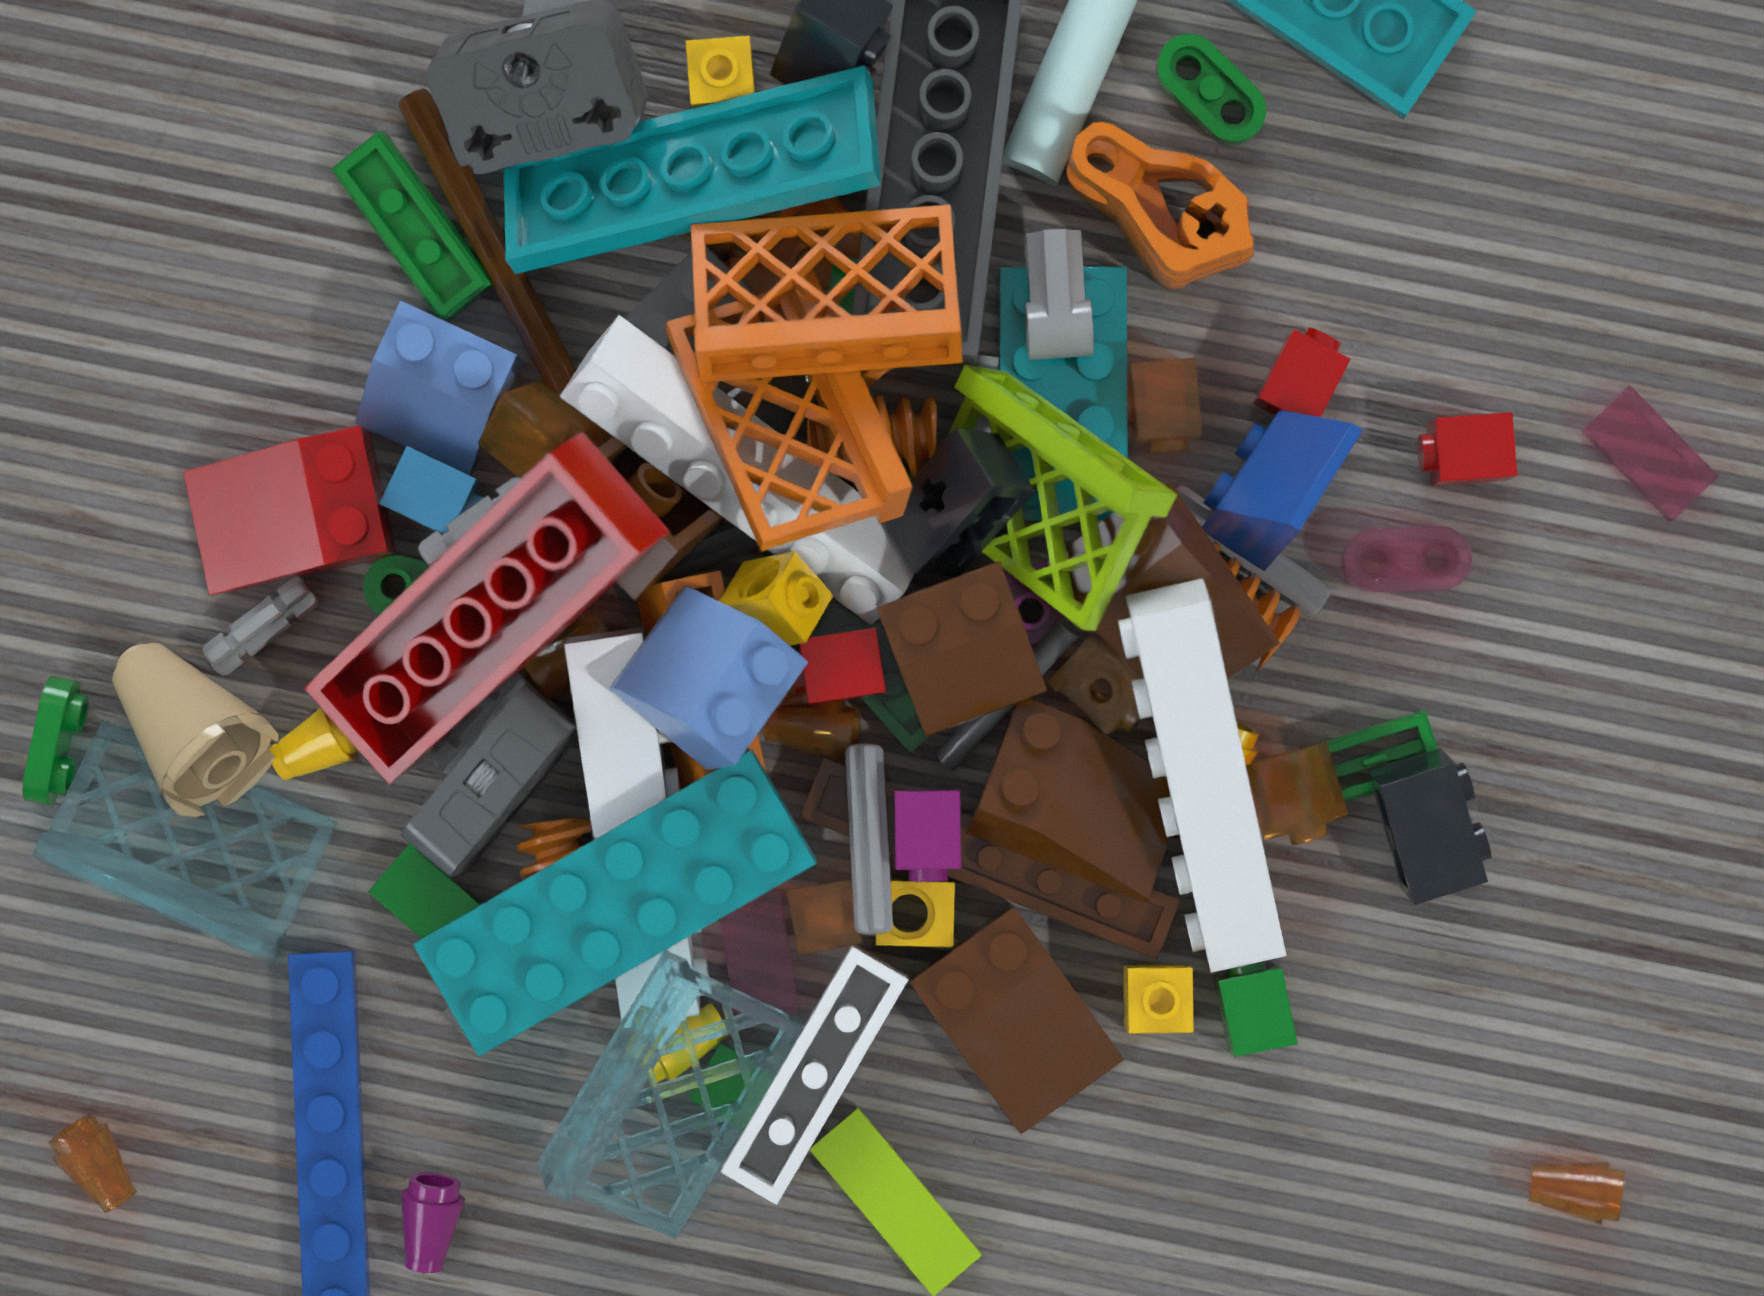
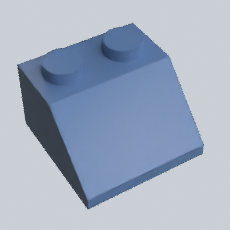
[355,300,524,476]
[609,587,808,770]

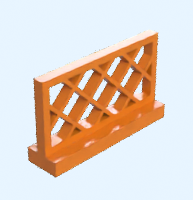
[691,205,962,382]
[665,268,912,551]

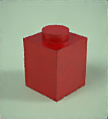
[1252,327,1351,417]
[1418,412,1518,487]
[793,628,886,704]

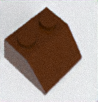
[877,561,1047,737]

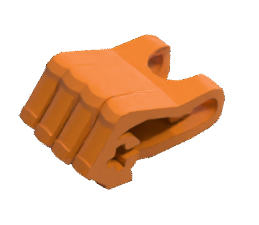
[1066,122,1254,289]

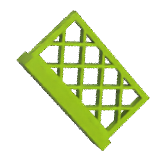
[948,365,1177,631]

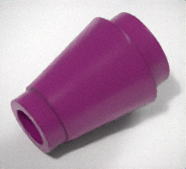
[401,1173,465,1273]

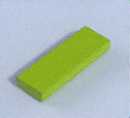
[809,1107,982,1296]

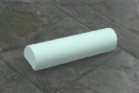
[1002,0,1138,187]

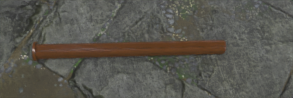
[398,88,613,449]

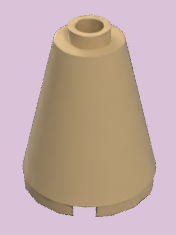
[112,643,278,817]

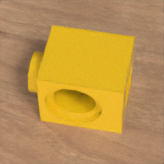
[686,35,756,108]
[719,551,834,645]
[876,879,955,947]
[1123,964,1194,1033]

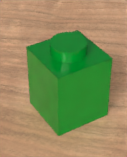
[1213,961,1298,1057]

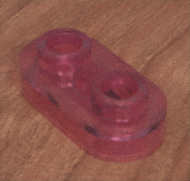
[1341,526,1472,593]

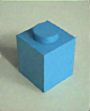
[379,446,484,534]

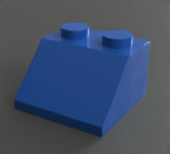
[1202,410,1363,571]

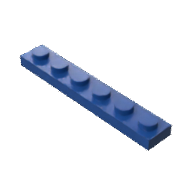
[288,950,370,1296]

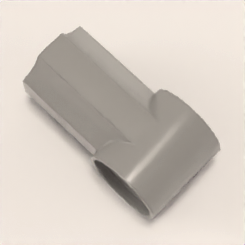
[1025,229,1094,360]

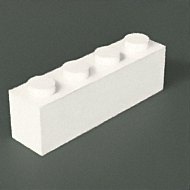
[721,943,909,1205]

